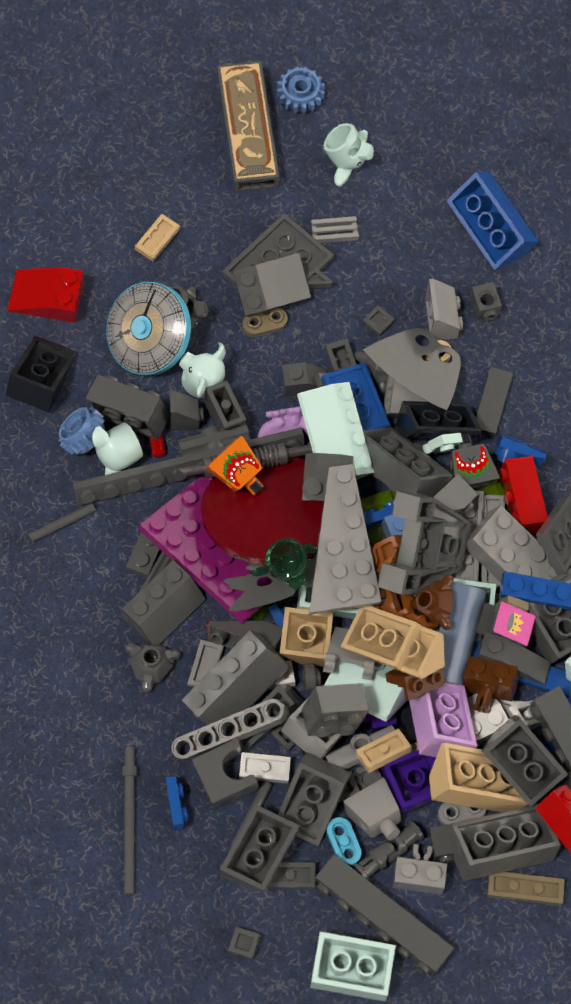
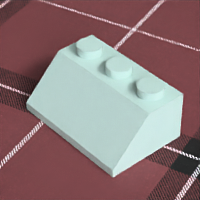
[324,661,407,721]

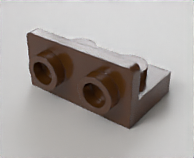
[385,668,445,700]

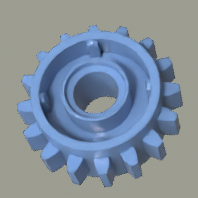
[277,67,325,114]
[59,407,105,455]

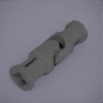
[352,820,424,880]

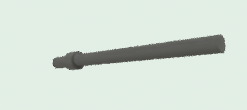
[122,747,137,895]

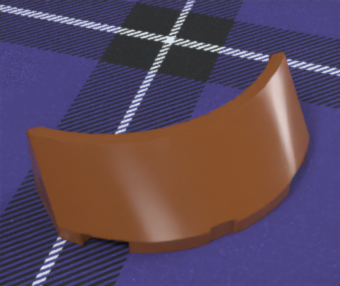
[372,535,439,629]

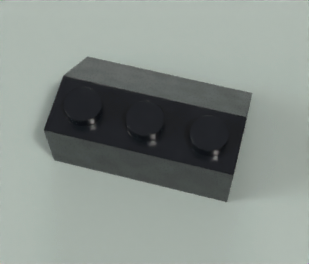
[396,401,482,439]

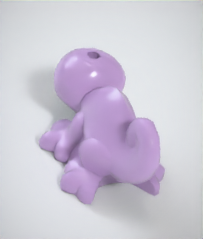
[258,406,308,438]

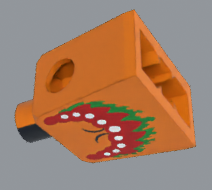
[205,436,264,495]

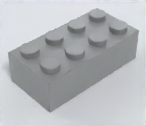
[466,506,557,583]

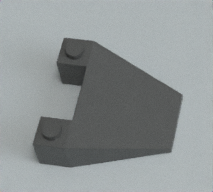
[378,491,471,594]

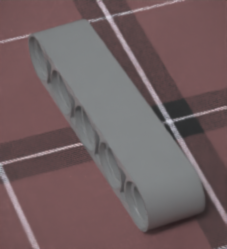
[172,699,289,761]

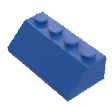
[447,171,539,270]

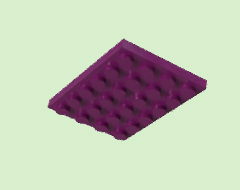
[138,475,272,624]

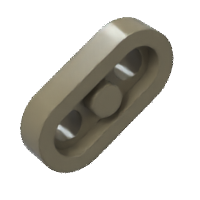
[242,307,288,337]

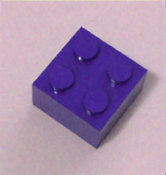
[381,749,437,816]

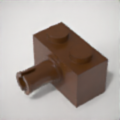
[463,656,519,713]

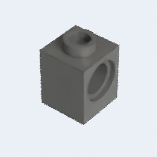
[470,282,502,321]

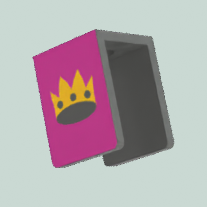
[476,602,535,646]

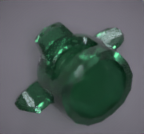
[250,538,318,590]

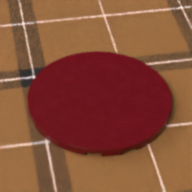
[201,457,324,565]

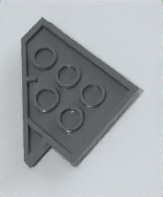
[222,213,334,288]

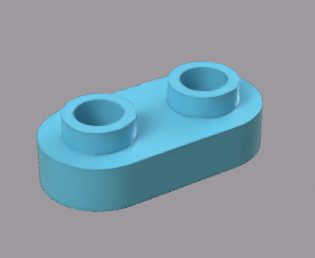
[327,817,361,867]

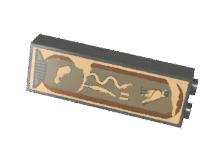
[217,61,279,192]

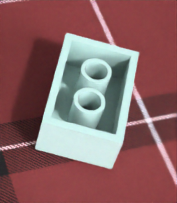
[310,932,396,1001]

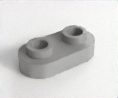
[438,802,486,825]

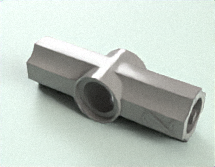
[325,725,395,770]

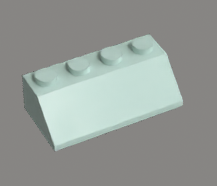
[297,382,374,480]

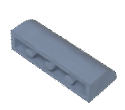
[437,582,486,686]

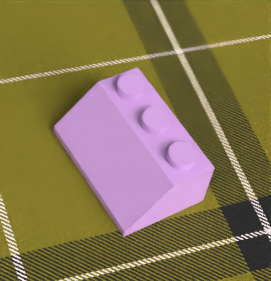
[409,682,477,757]

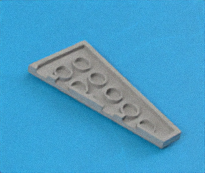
[308,464,381,615]

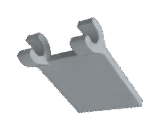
[323,627,376,681]

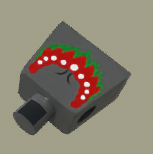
[449,434,500,489]

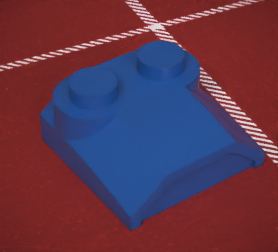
[493,433,547,466]

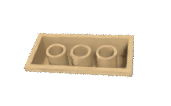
[429,742,528,812]

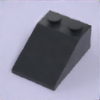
[5,335,77,412]

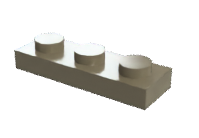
[487,872,565,906]

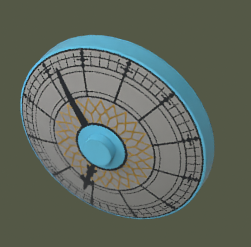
[107,282,191,375]

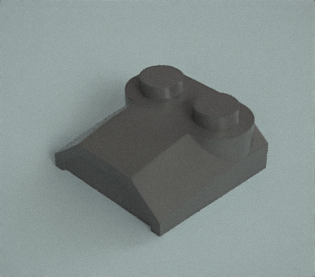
[302,453,353,503]

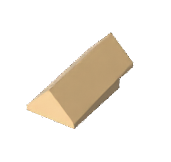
[340,606,445,679]

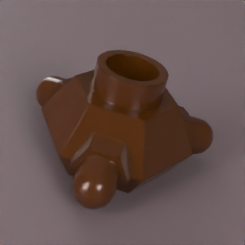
[409,575,454,630]

